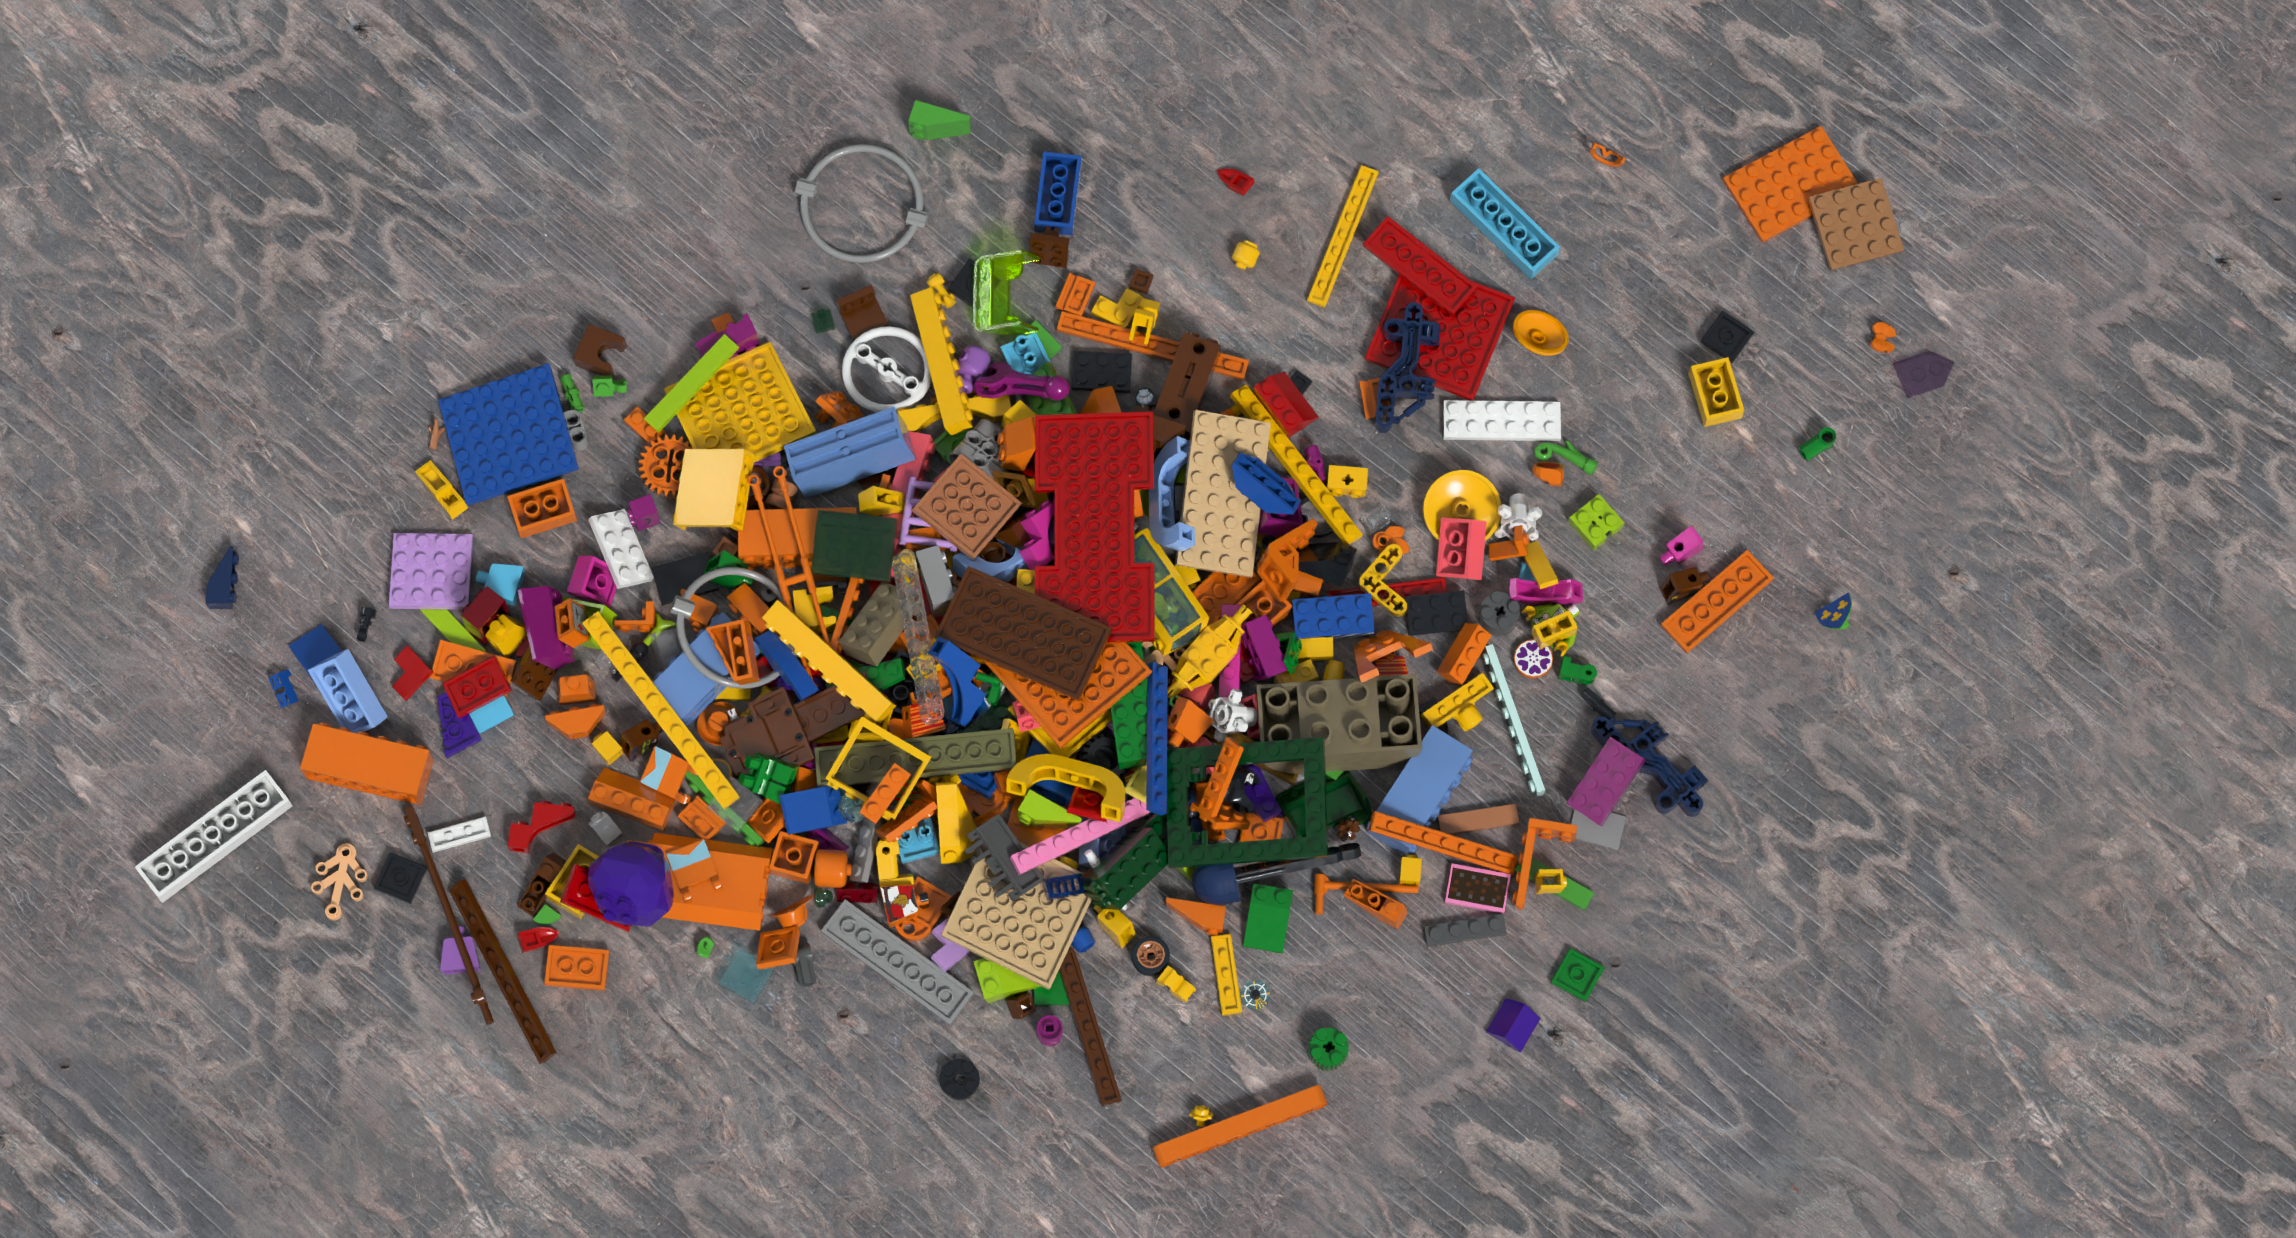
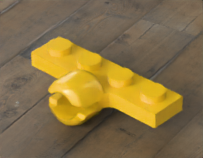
[1421,673,1494,731]

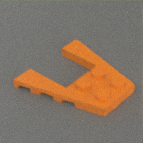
[1353,630,1433,683]

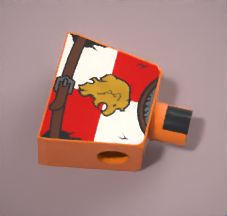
[880,885,929,928]

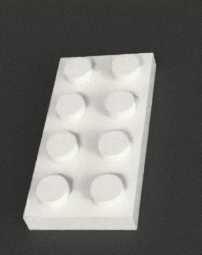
[588,509,654,589]

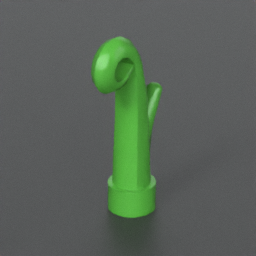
[1534,440,1599,476]

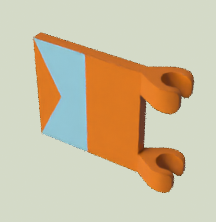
[640,746,697,804]
[666,839,723,903]

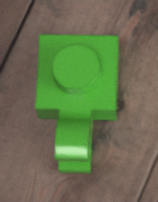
[593,375,627,397]

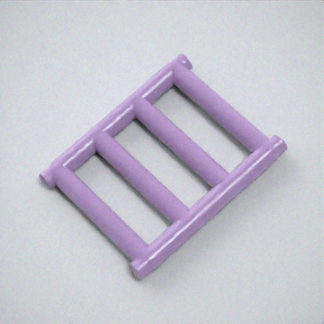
[899,477,957,552]

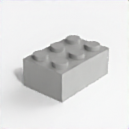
[916,545,957,619]

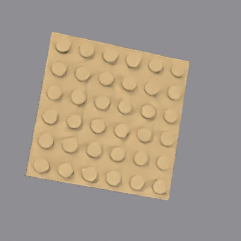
[941,841,1092,990]

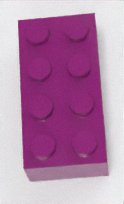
[1567,737,1646,826]

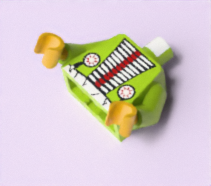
[1521,604,1580,657]

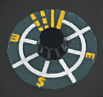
[1240,980,1270,1010]

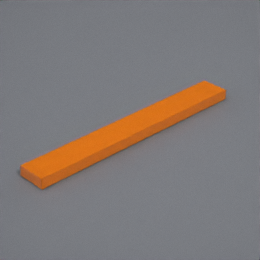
[1368,811,1518,875]

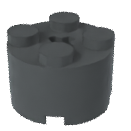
[1479,591,1520,636]

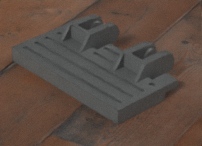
[965,814,1045,901]

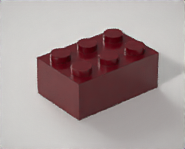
[461,586,511,646]

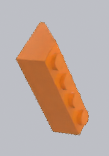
[588,768,677,832]

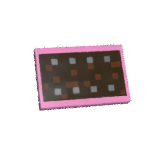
[1445,863,1511,914]

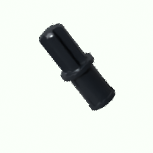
[1581,688,1617,720]

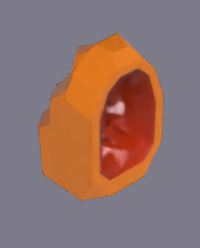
[1532,462,1565,487]

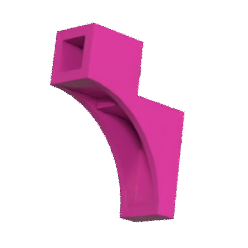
[1019,500,1055,570]
[1509,578,1583,607]

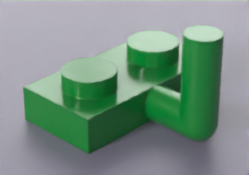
[976,672,1003,707]

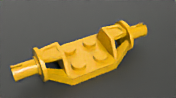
[1168,604,1253,699]

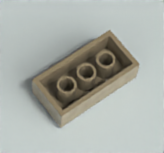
[838,582,920,667]

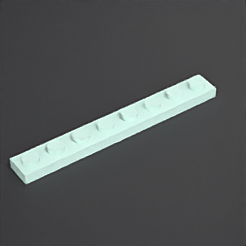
[1482,644,1545,797]

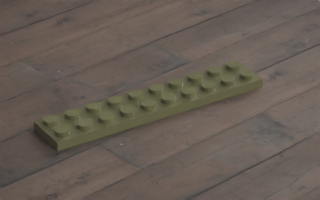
[814,728,1017,788]

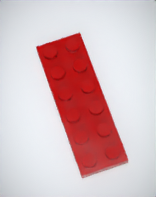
[1363,216,1478,316]

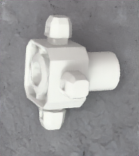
[1494,493,1542,541]
[1208,689,1258,742]

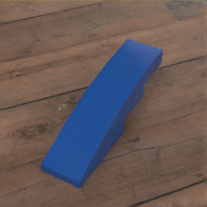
[754,630,819,701]

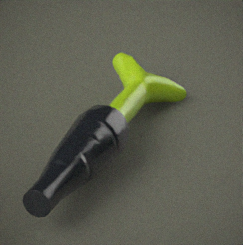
[611,613,676,682]

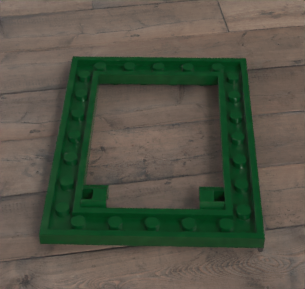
[1167,737,1328,868]

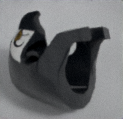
[1223,768,1259,813]

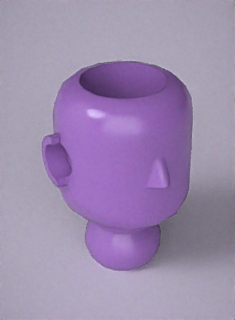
[958,345,991,394]

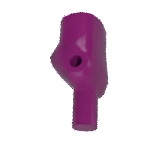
[1304,445,1327,482]

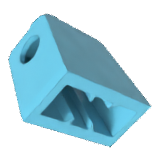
[476,564,525,607]

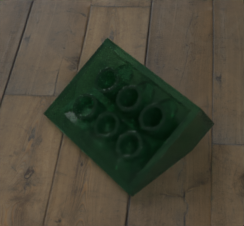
[812,510,898,582]

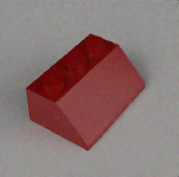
[1253,372,1319,438]

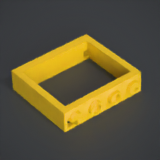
[825,717,932,821]

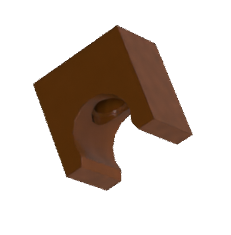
[573,324,627,376]

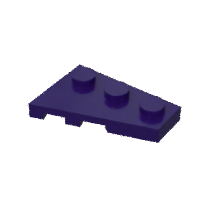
[437,692,482,758]
[1242,764,1282,822]

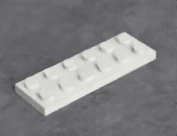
[1443,400,1561,441]

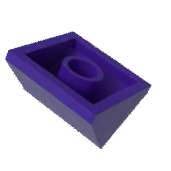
[1486,998,1541,1053]

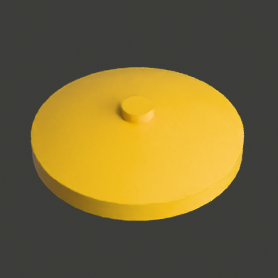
[1423,470,1501,541]

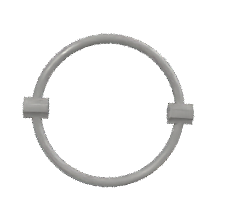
[795,144,929,263]
[670,567,801,689]

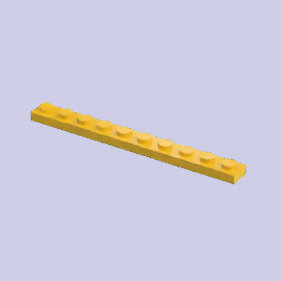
[1230,385,1363,545]

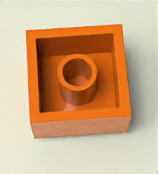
[769,831,820,884]

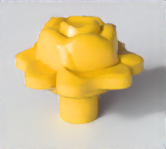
[1189,1105,1214,1127]

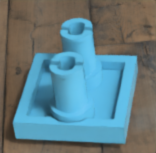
[1000,332,1051,375]
[898,816,940,864]

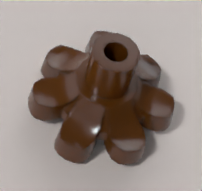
[1337,819,1360,842]

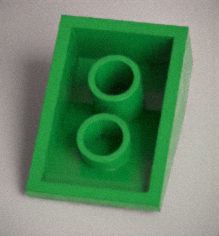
[1243,884,1293,954]

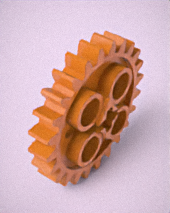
[638,434,693,498]

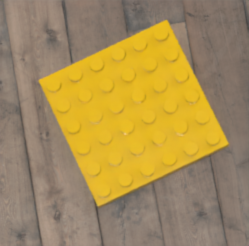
[664,342,817,463]

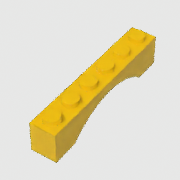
[897,395,1011,433]

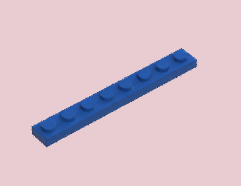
[1146,662,1168,816]

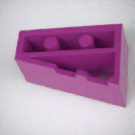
[695,313,759,359]
[1241,615,1288,681]

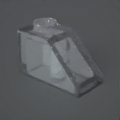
[650,628,682,672]

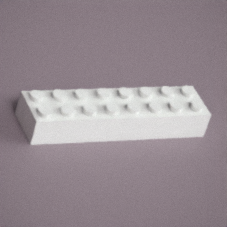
[135,770,292,903]

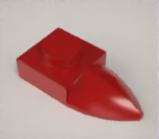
[1217,168,1255,196]
[517,927,559,953]

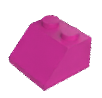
[567,556,617,608]

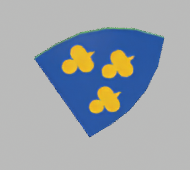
[1815,592,1852,630]

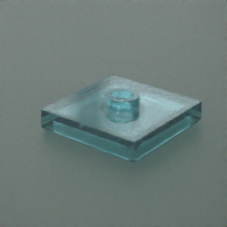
[719,949,774,1004]

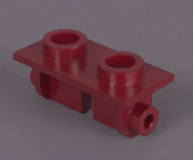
[837,883,878,903]

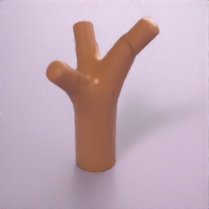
[428,418,446,450]

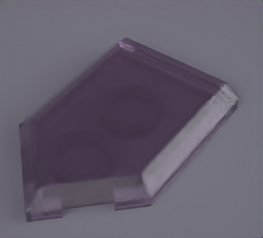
[1893,351,1954,398]

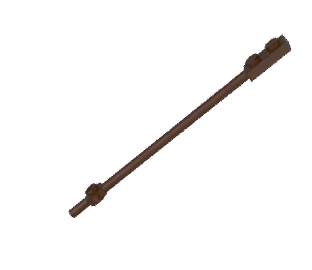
[404,806,494,1025]

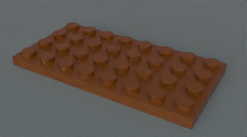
[934,566,1113,701]

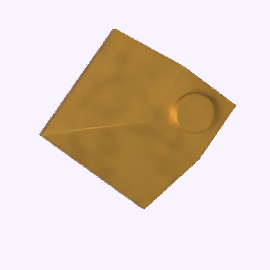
[992,471,1037,508]

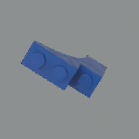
[928,637,986,728]

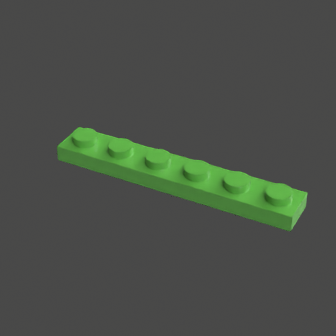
[684,771,764,847]

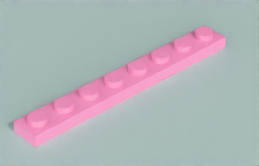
[1010,798,1152,875]

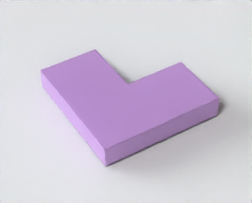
[931,919,971,972]

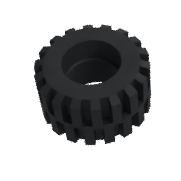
[1075,734,1129,779]

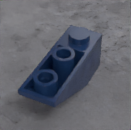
[206,547,239,609]

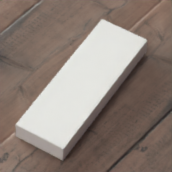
[427,816,491,853]

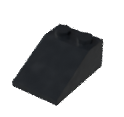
[1296,542,1357,586]

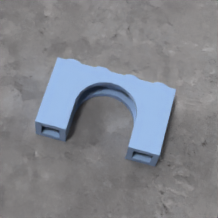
[952,539,1029,582]

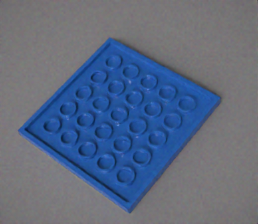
[438,363,579,506]

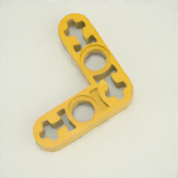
[1359,544,1407,617]

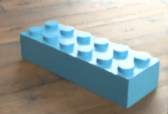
[1450,168,1560,280]

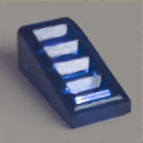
[1043,873,1084,901]

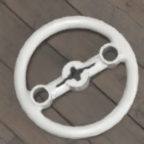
[842,326,932,413]

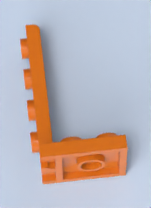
[1190,737,1251,830]
[1512,818,1577,910]

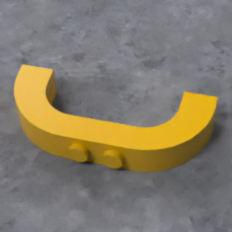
[1007,754,1125,822]

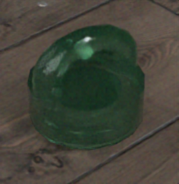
[813,887,833,908]

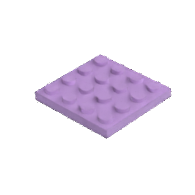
[389,533,473,610]

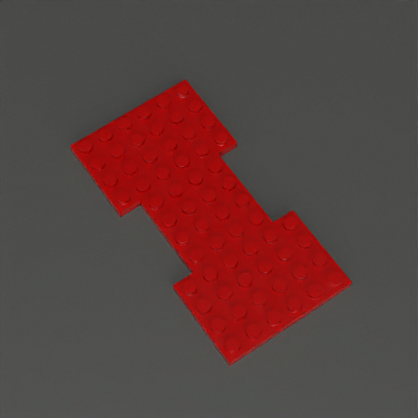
[1035,412,1155,643]

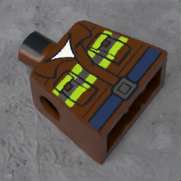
[620,719,664,762]

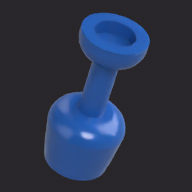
[1071,927,1096,953]

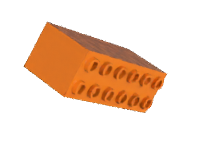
[738,507,859,570]
[300,722,434,805]

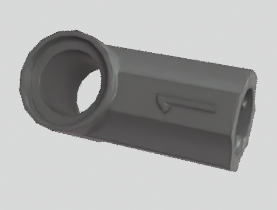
[793,945,817,987]

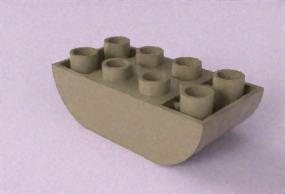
[1257,674,1422,774]

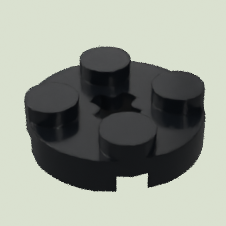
[939,1059,980,1100]

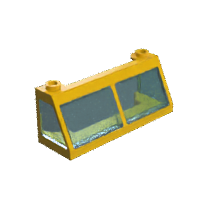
[1135,528,1209,656]

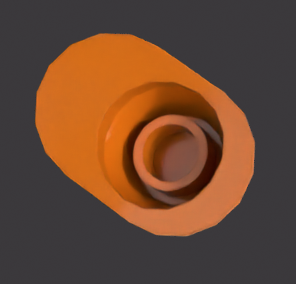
[771,894,814,929]

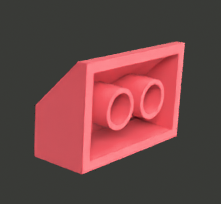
[1436,517,1487,580]

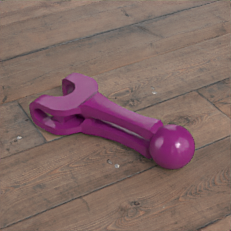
[974,362,1070,401]

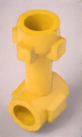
[926,273,956,308]

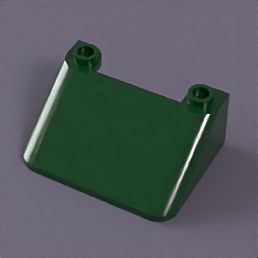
[1276,771,1372,838]

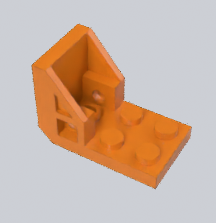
[1257,518,1318,602]

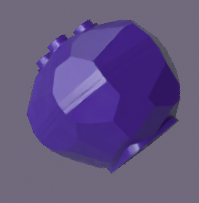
[588,841,674,927]

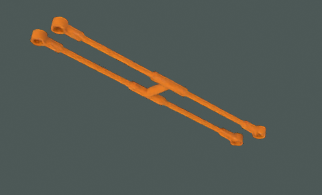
[748,466,834,688]

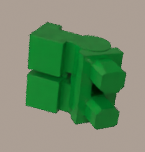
[738,752,799,804]

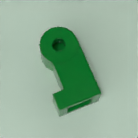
[1558,656,1597,685]

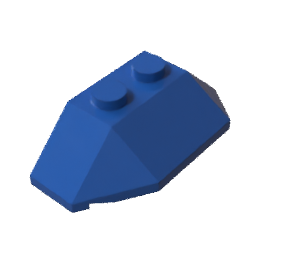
[1232,452,1301,515]

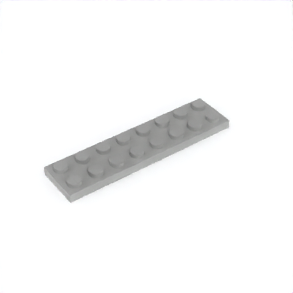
[821,899,974,1026]

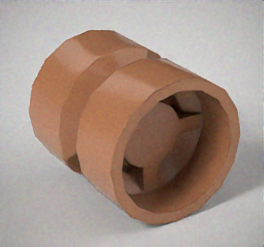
[764,479,798,510]

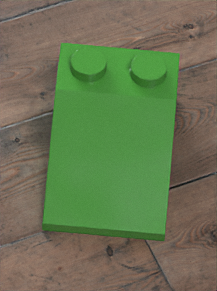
[908,100,971,140]

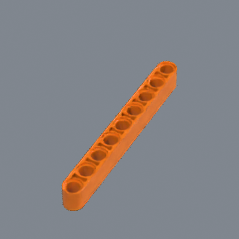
[1152,1085,1328,1168]

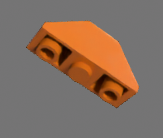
[545,704,606,740]

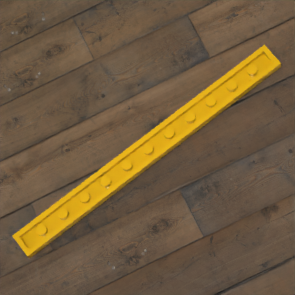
[582,611,740,810]

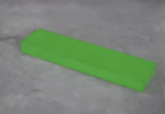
[1514,858,1594,911]

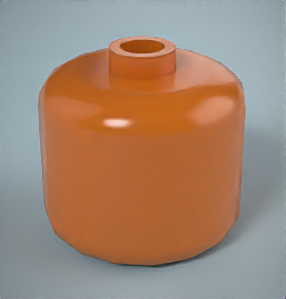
[814,849,852,888]

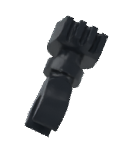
[357,607,377,642]

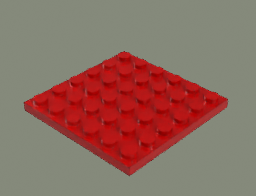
[1365,275,1515,401]

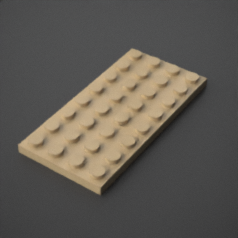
[1175,410,1271,578]

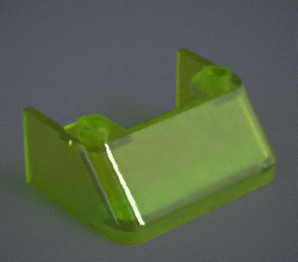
[973,249,1040,336]

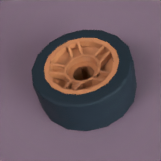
[1132,936,1170,976]

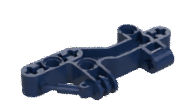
[1375,302,1441,433]
[1591,716,1709,817]

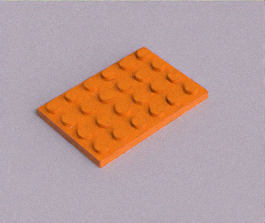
[1722,126,1858,243]

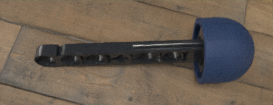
[1192,843,1361,905]

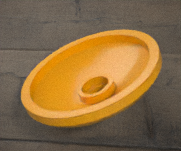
[1513,310,1569,356]

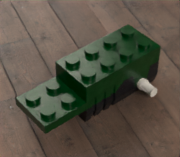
[1080,813,1168,911]

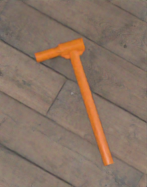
[1314,874,1419,915]

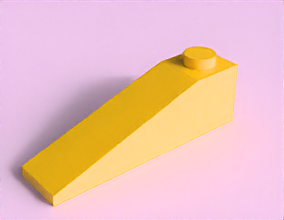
[936,782,977,864]

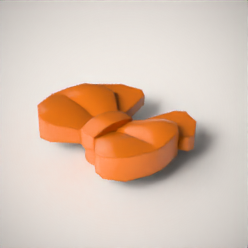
[1870,322,1896,354]

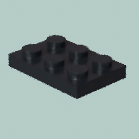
[1072,351,1132,393]
[1405,590,1468,636]

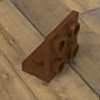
[836,284,888,340]

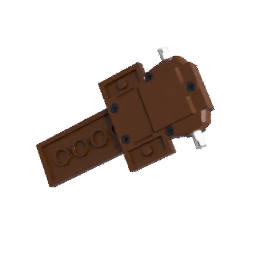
[720,671,870,776]

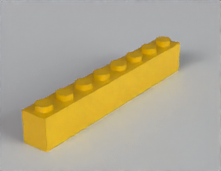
[910,287,973,435]
[762,600,896,724]

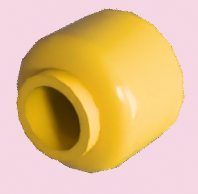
[1232,240,1260,270]

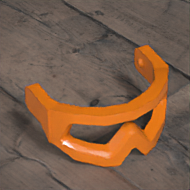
[1590,142,1626,167]

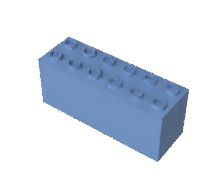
[784,407,916,499]
[653,612,761,727]
[1367,725,1473,857]

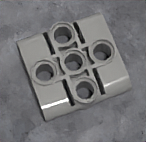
[949,419,1011,480]

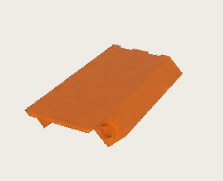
[627,833,773,931]

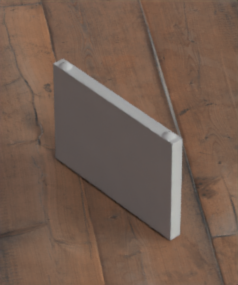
[1571,809,1626,850]

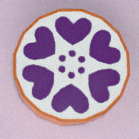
[1513,639,1553,679]

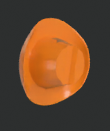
[697,701,740,746]

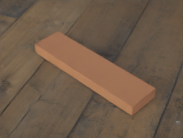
[1437,804,1520,835]

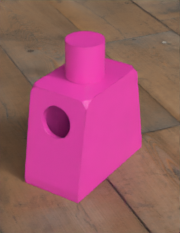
[1659,525,1704,567]

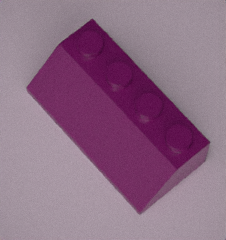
[517,586,575,670]

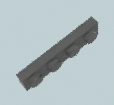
[1424,914,1507,947]

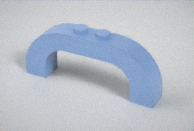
[1149,436,1195,551]

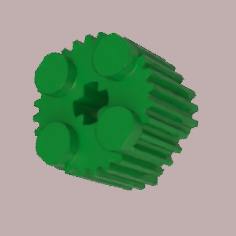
[1308,1027,1349,1072]

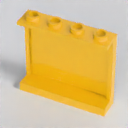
[673,449,755,531]

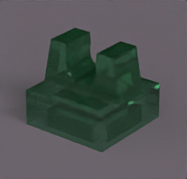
[811,309,835,334]

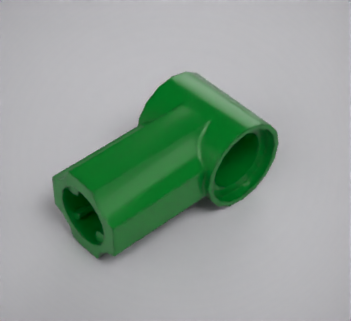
[1798,427,1836,462]

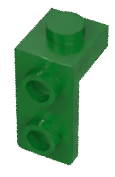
[1274,632,1302,674]

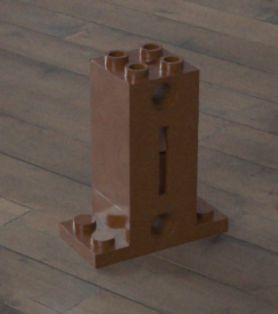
[1133,332,1221,440]

